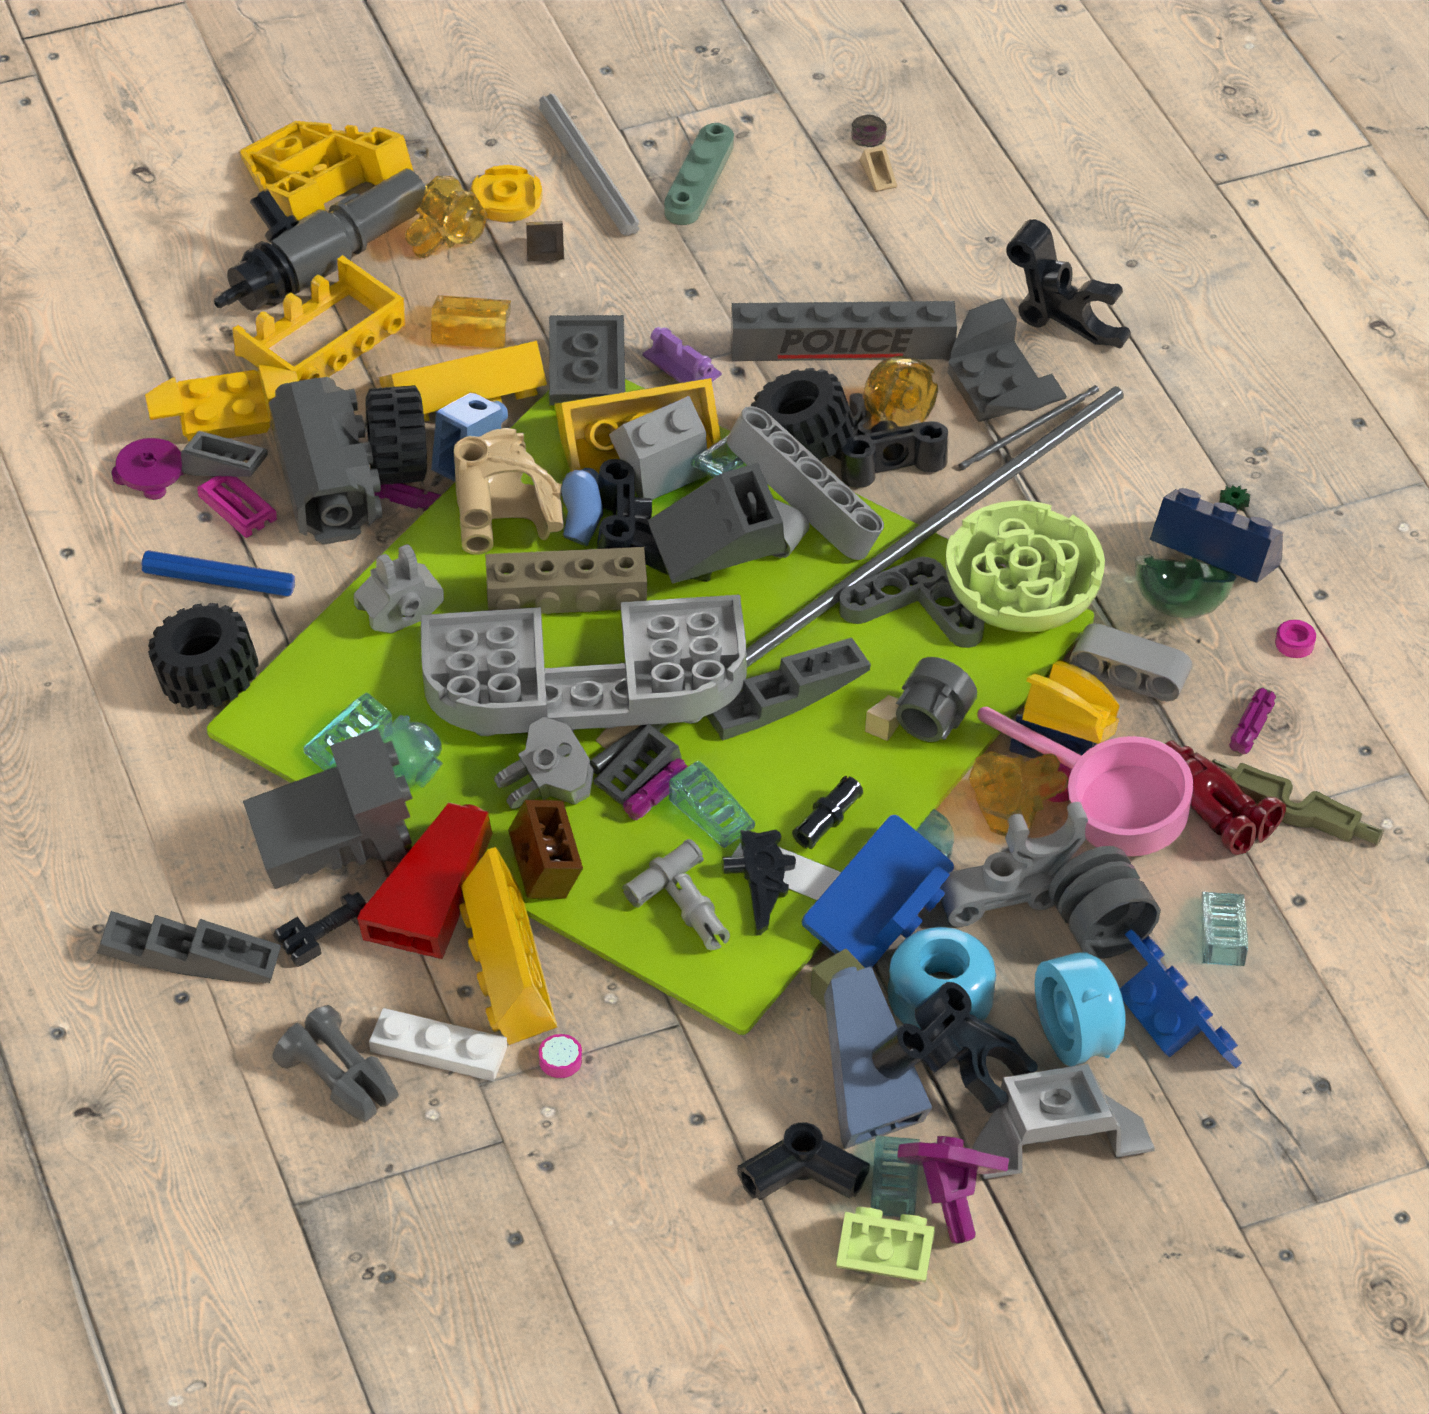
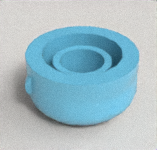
[887,927,996,1029]
[1034,953,1126,1066]

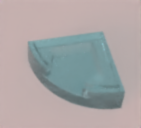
[917,809,954,859]

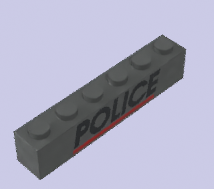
[730,301,957,361]

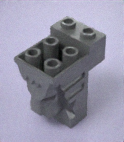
[243,728,413,889]

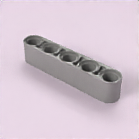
[726,406,884,560]

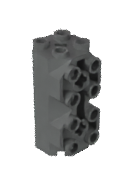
[269,377,382,545]

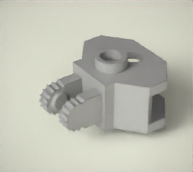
[354,544,444,633]
[494,717,594,809]

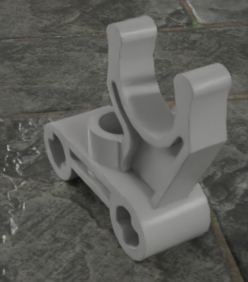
[940,802,1088,927]

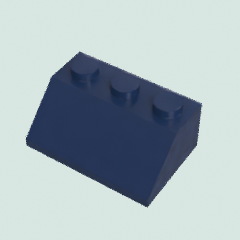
[1150,488,1283,583]

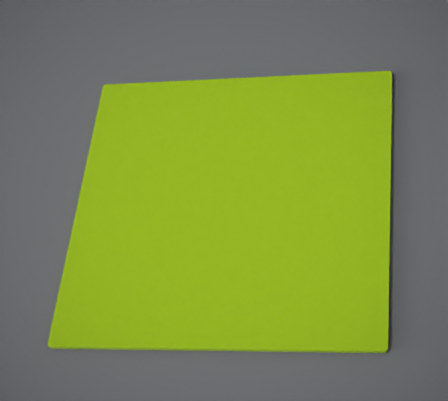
[207,379,1094,1035]

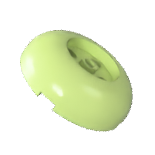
[946,500,1105,632]

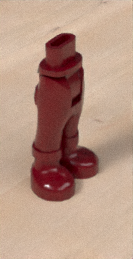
[1165,740,1286,855]

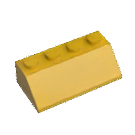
[379,341,547,422]
[555,378,723,475]
[459,847,558,1045]

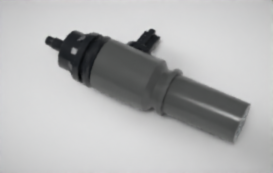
[214,168,430,311]

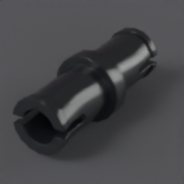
[792,776,864,849]

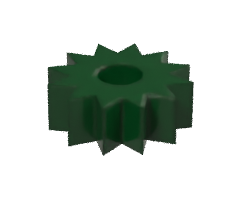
[1219,484,1250,513]

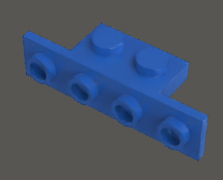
[1119,929,1242,1068]

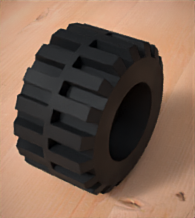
[751,368,855,462]
[365,385,427,485]
[148,603,259,710]

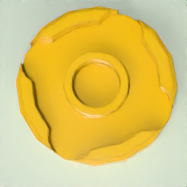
[470,165,542,222]

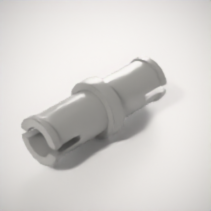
[622,839,704,908]
[666,874,730,950]

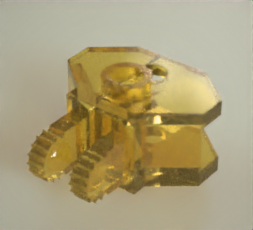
[404,176,487,259]
[968,751,1069,837]

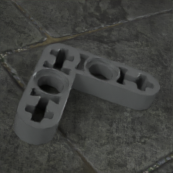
[839,557,985,648]

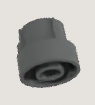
[896,657,977,742]

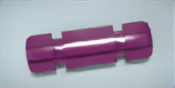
[374,483,441,512]
[1229,688,1276,755]
[623,758,691,820]

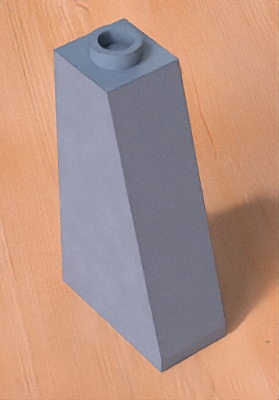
[824,966,932,1149]

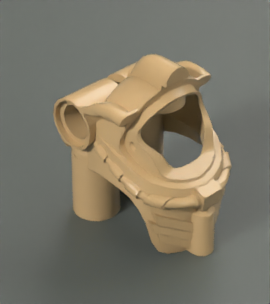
[454,428,564,555]

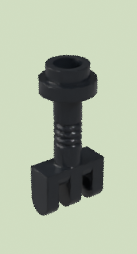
[274,892,367,966]

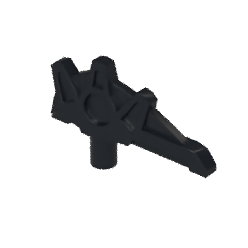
[722,829,796,936]

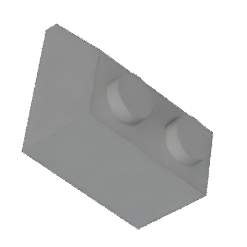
[609,396,709,500]

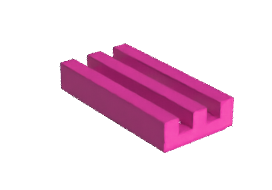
[197,476,277,538]

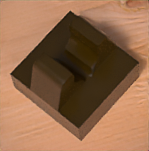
[526,221,564,261]

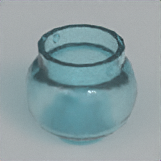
[381,715,443,788]

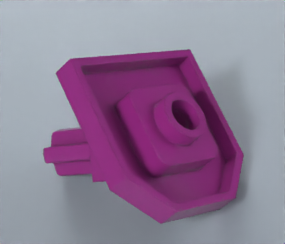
[897,1136,1009,1244]

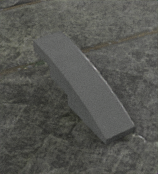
[706,638,871,741]
[97,911,281,983]

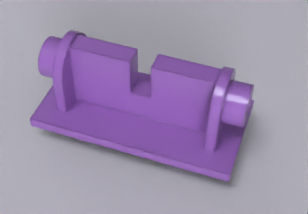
[642,327,722,383]

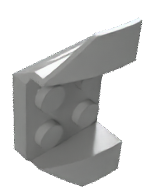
[973,1064,1155,1179]

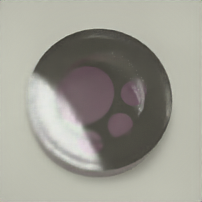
[851,115,887,147]

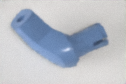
[561,468,603,546]

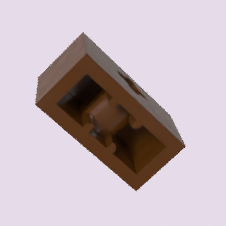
[508,800,583,899]

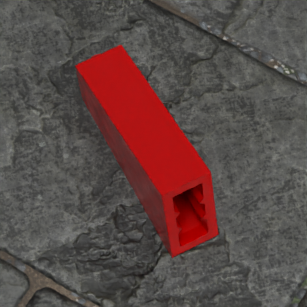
[357,802,493,960]

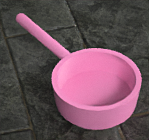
[977,707,1193,856]

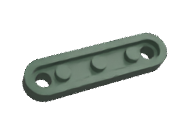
[664,122,734,225]

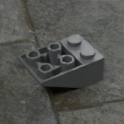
[648,463,785,584]

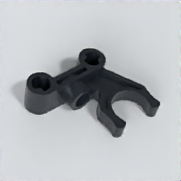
[1006,219,1131,348]
[832,393,948,488]
[596,459,712,582]
[872,982,1038,1113]

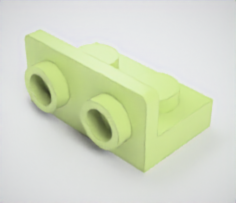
[836,1207,935,1283]

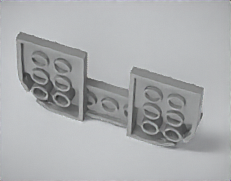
[421,595,747,736]

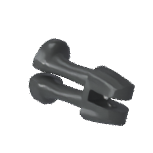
[272,1005,399,1123]

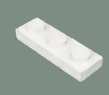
[369,1008,507,1082]

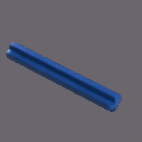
[141,550,295,597]

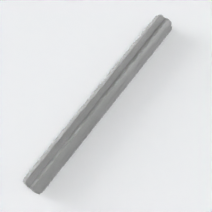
[539,93,639,236]

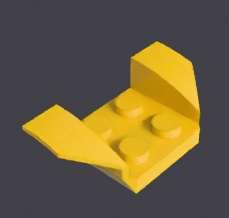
[145,364,298,442]
[1022,660,1120,744]

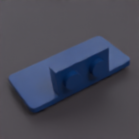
[802,815,954,968]

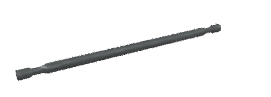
[959,385,1099,470]

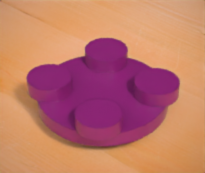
[111,438,184,500]

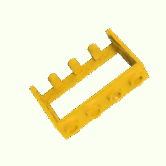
[233,255,405,381]

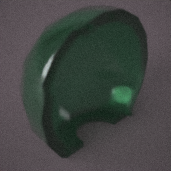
[1135,554,1237,619]

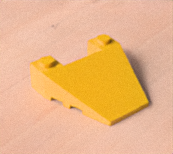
[239,121,413,221]

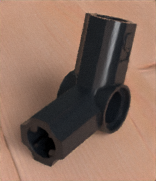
[737,1122,870,1200]

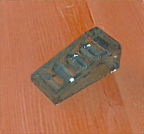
[691,436,748,477]
[303,692,393,771]
[669,761,755,848]
[1201,892,1248,966]
[870,1136,920,1217]

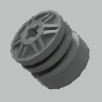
[1048,846,1161,959]

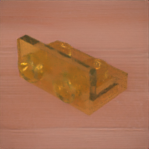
[431,295,511,349]

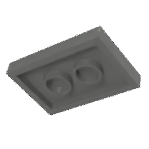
[549,315,625,405]

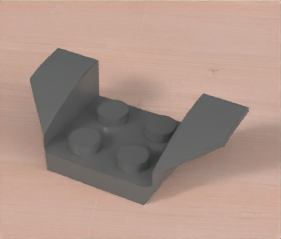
[948,298,1067,422]

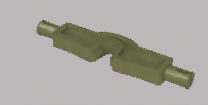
[1212,759,1384,846]

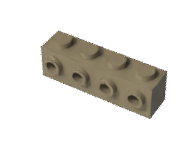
[485,547,647,614]

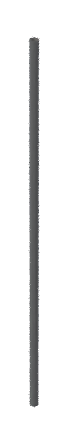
[589,386,1124,775]

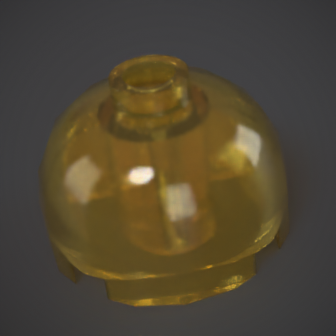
[863,356,938,427]

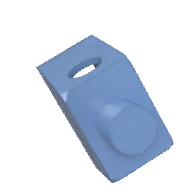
[431,393,508,482]

